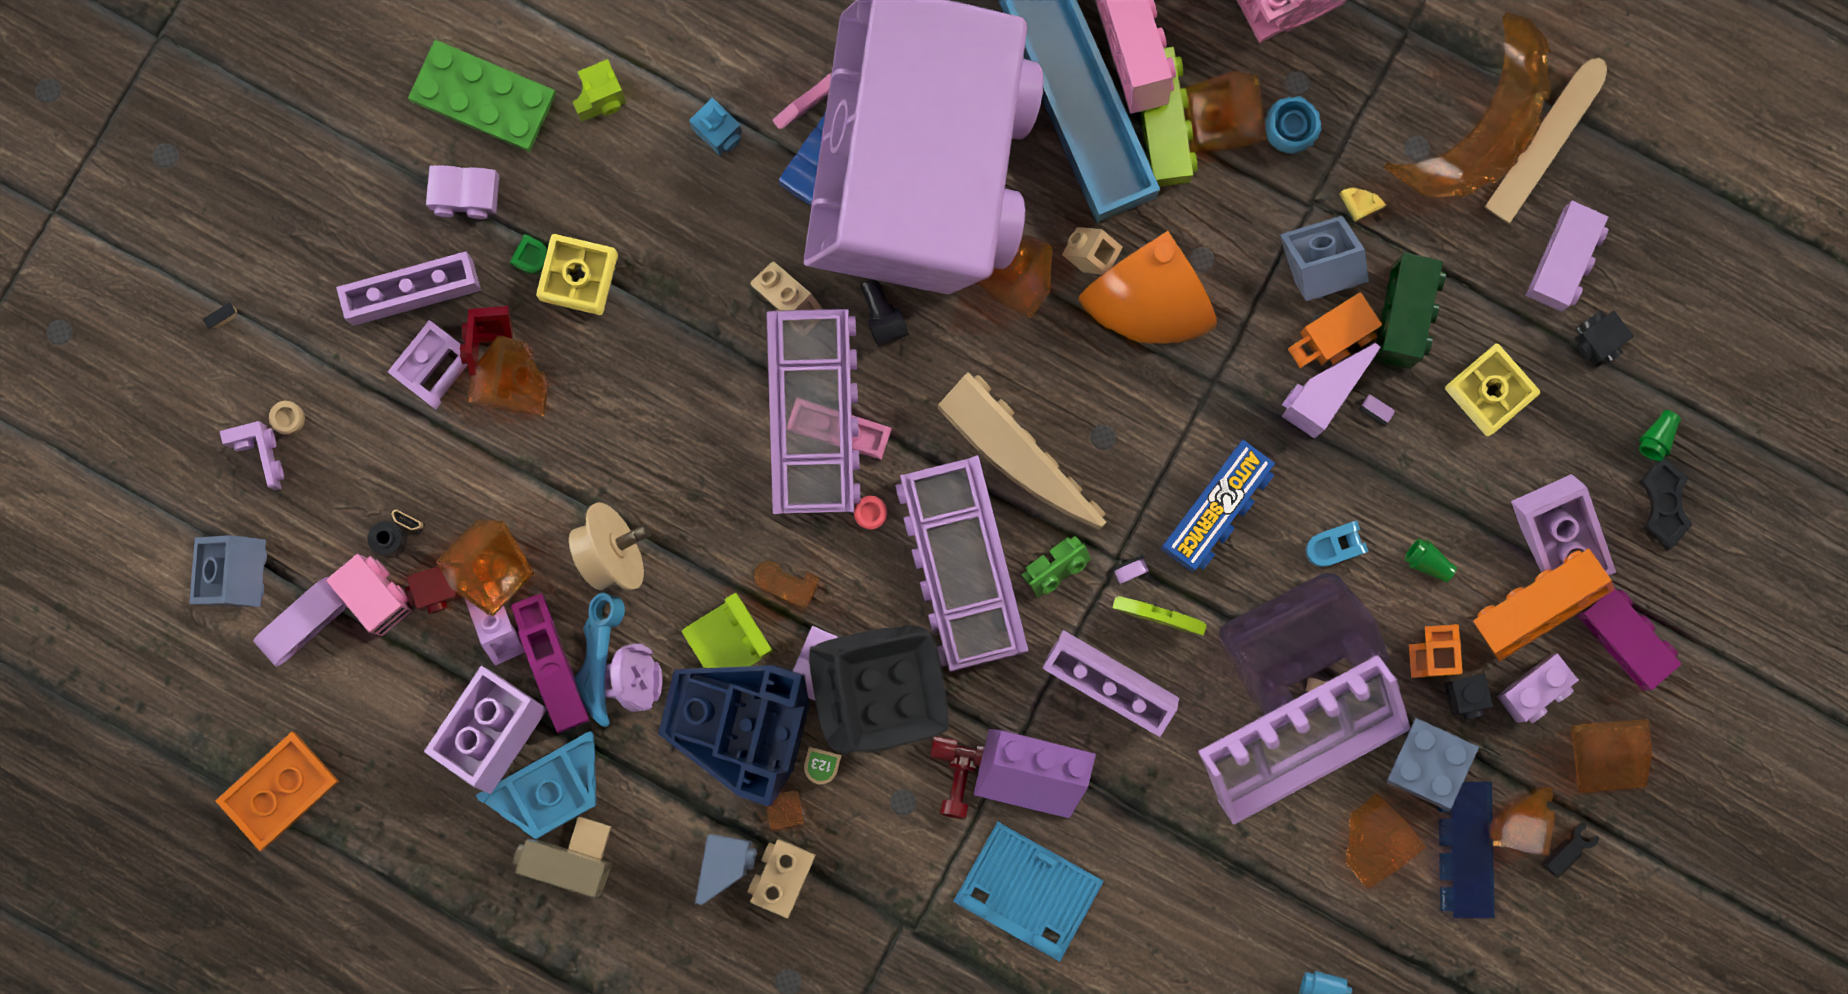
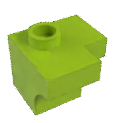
[573,59,627,122]

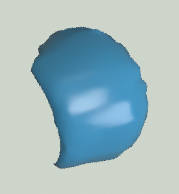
[1264,96,1321,154]

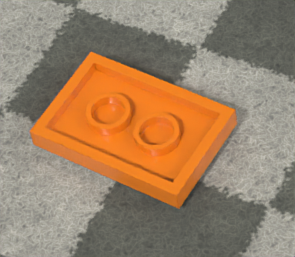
[215,732,339,851]

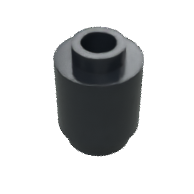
[368,521,407,558]

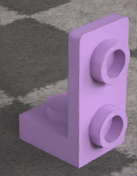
[220,421,284,491]
[464,582,525,666]

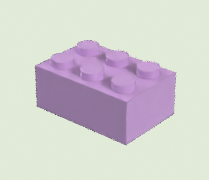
[424,666,547,794]

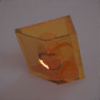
[1185,71,1267,153]
[436,520,534,616]
[1571,719,1652,793]

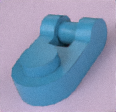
[1305,521,1369,567]

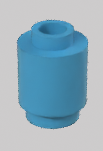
[1299,971,1352,994]

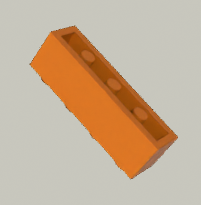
[1473,548,1615,662]

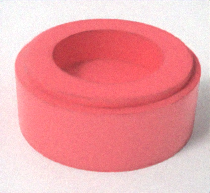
[854,496,887,530]

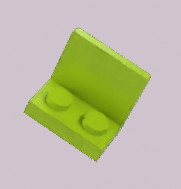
[682,592,773,668]

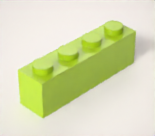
[1140,47,1198,187]

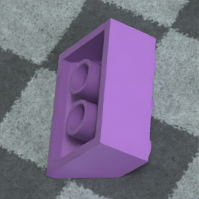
[973,729,1096,818]

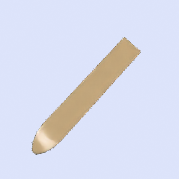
[1484,58,1607,224]

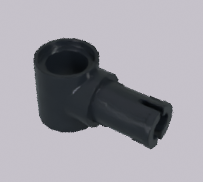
[860,279,909,347]

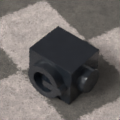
[1574,310,1634,365]

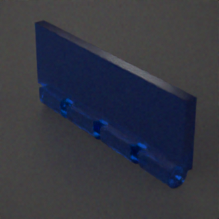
[1438,782,1495,918]

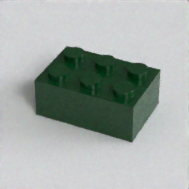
[1372,252,1446,369]

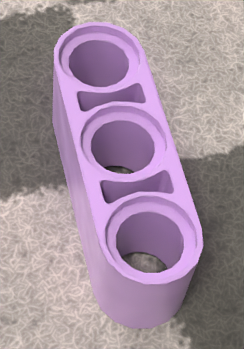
[253,577,347,667]

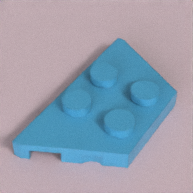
[476,731,597,839]

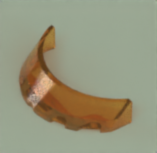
[1383,12,1551,198]

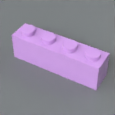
[336,251,481,326]
[1042,630,1179,737]

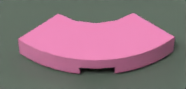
[772,73,831,129]

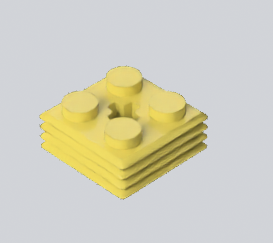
[536,234,618,315]
[1445,344,1540,437]

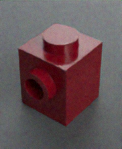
[405,564,461,614]

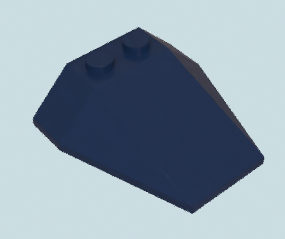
[658,665,810,806]

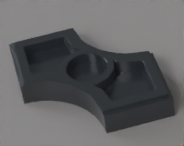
[1639,457,1693,550]

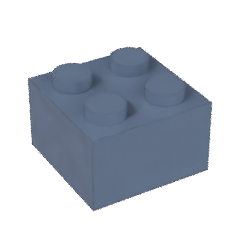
[1387,718,1479,812]

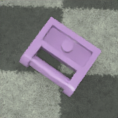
[388,320,467,409]

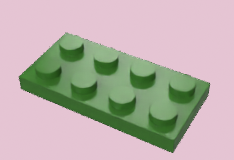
[408,40,556,152]

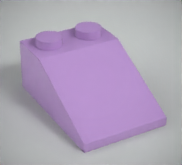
[1282,343,1380,439]
[1511,474,1616,576]

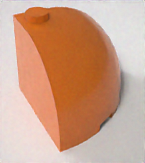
[1078,231,1217,344]

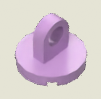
[605,644,663,712]

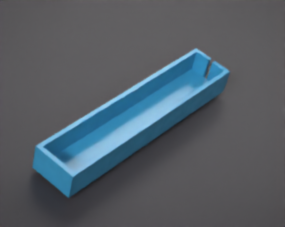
[998,0,1160,223]

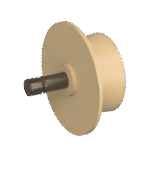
[569,502,651,590]

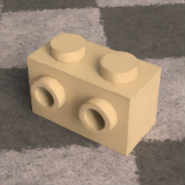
[747,839,816,919]

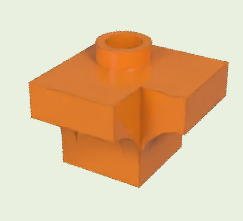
[1409,624,1463,678]

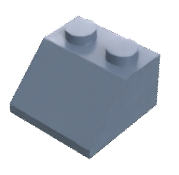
[1280,216,1369,301]
[189,535,267,607]
[695,834,757,905]

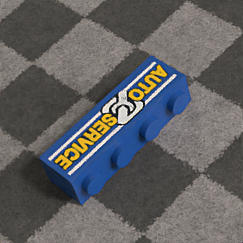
[1160,440,1275,573]

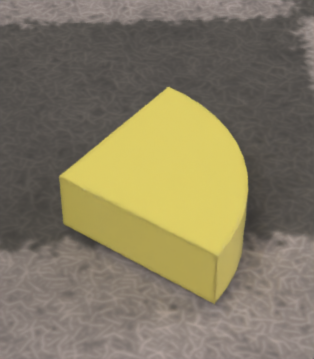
[1340,188,1386,222]

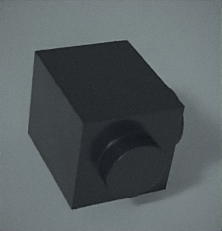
[1444,674,1493,720]

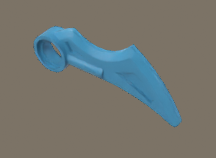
[575,593,625,727]

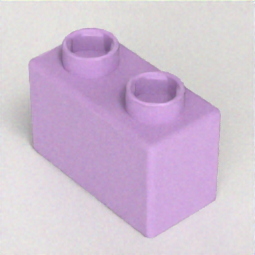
[804,0,1044,294]

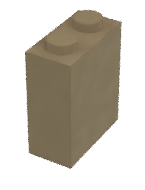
[513,839,612,898]

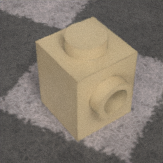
[1062,227,1123,275]

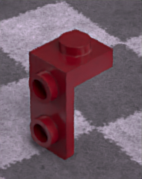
[460,306,513,376]

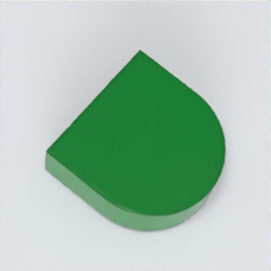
[509,234,547,274]

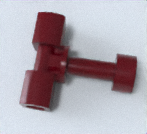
[930,736,985,820]

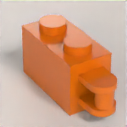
[1288,292,1382,369]

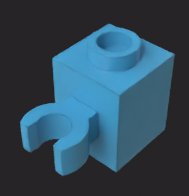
[689,98,742,155]

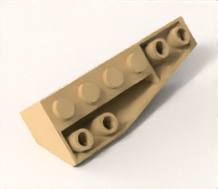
[938,372,1106,530]

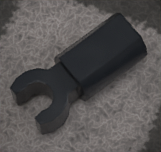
[1541,823,1600,879]

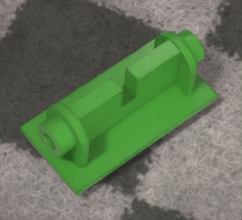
[1021,536,1091,598]

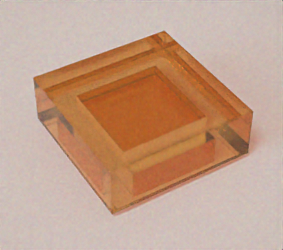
[766,790,804,830]

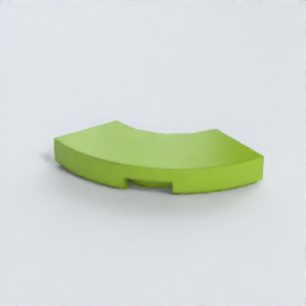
[1112,596,1207,636]

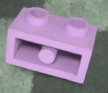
[1496,653,1579,723]

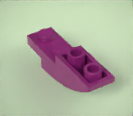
[511,593,590,733]

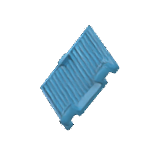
[953,821,1104,962]

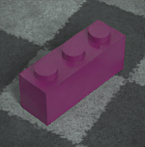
[1576,587,1681,692]

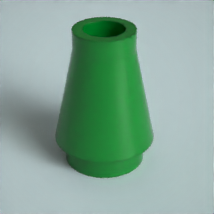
[1639,410,1681,461]
[1405,538,1457,583]

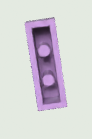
[1525,201,1609,312]

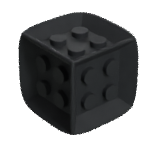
[809,625,949,754]

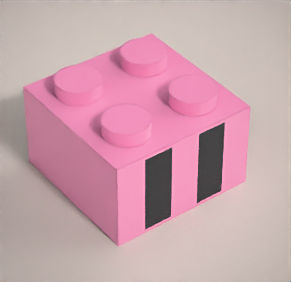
[326,554,413,636]

